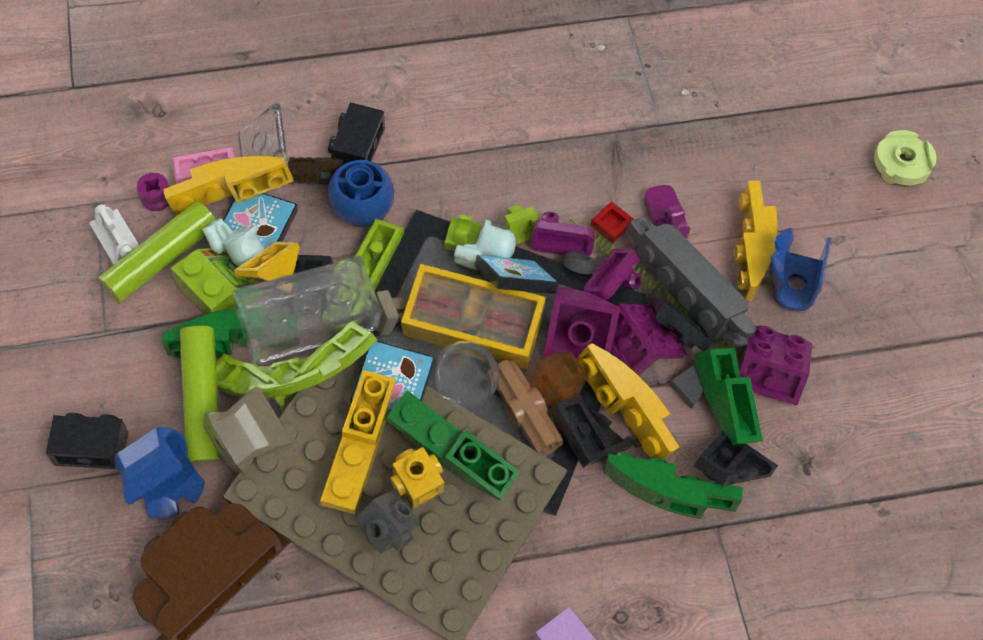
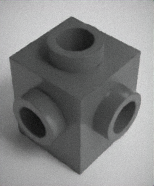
[354,490,420,554]

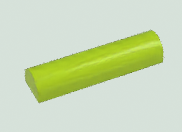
[98,201,216,304]
[322,218,404,334]
[180,326,221,464]

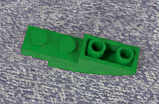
[162,306,298,358]
[384,390,521,500]
[604,452,743,519]

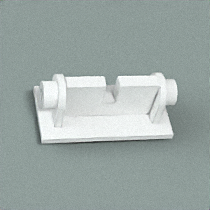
[89,205,139,265]

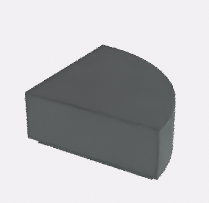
[670,363,703,409]

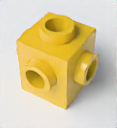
[390,447,445,509]

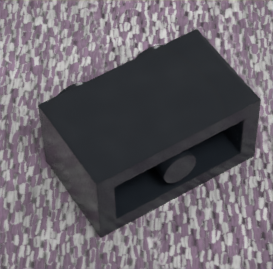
[328,102,385,164]
[46,413,128,469]

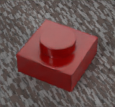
[590,201,634,244]

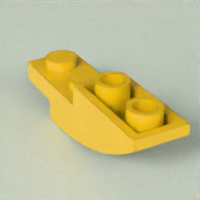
[163,156,294,216]
[734,181,778,302]
[575,344,680,460]
[320,370,396,515]

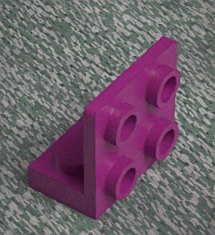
[611,303,687,376]
[739,326,812,405]

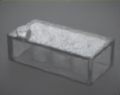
[233,256,382,365]

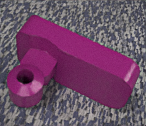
[644,185,690,239]
[531,211,595,256]
[584,248,642,300]

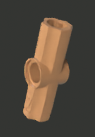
[489,360,563,456]

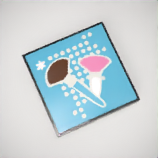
[223,193,298,248]
[475,255,559,294]
[350,341,435,414]

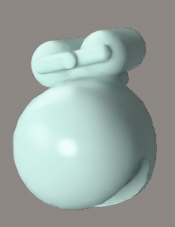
[202,218,265,267]
[454,219,516,270]

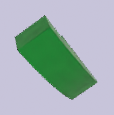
[694,348,763,445]

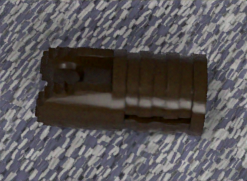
[288,157,344,184]

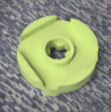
[874,130,936,185]

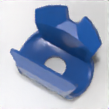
[770,228,831,311]
[114,427,205,518]

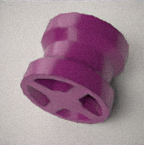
[137,173,169,211]

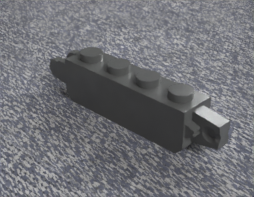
[626,216,756,351]

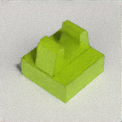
[504,204,538,244]
[445,214,482,251]

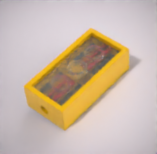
[401,264,546,369]

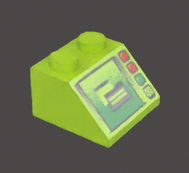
[171,248,266,315]

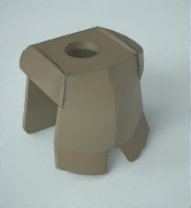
[204,387,290,475]

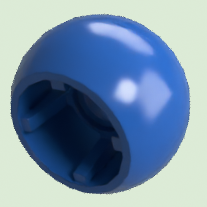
[327,160,395,227]

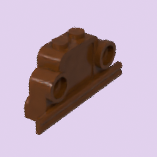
[133,503,291,640]

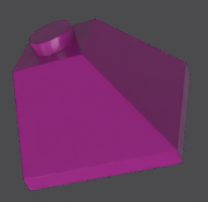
[543,286,620,364]

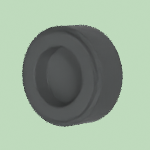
[563,251,596,274]

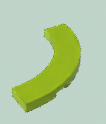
[216,321,378,398]

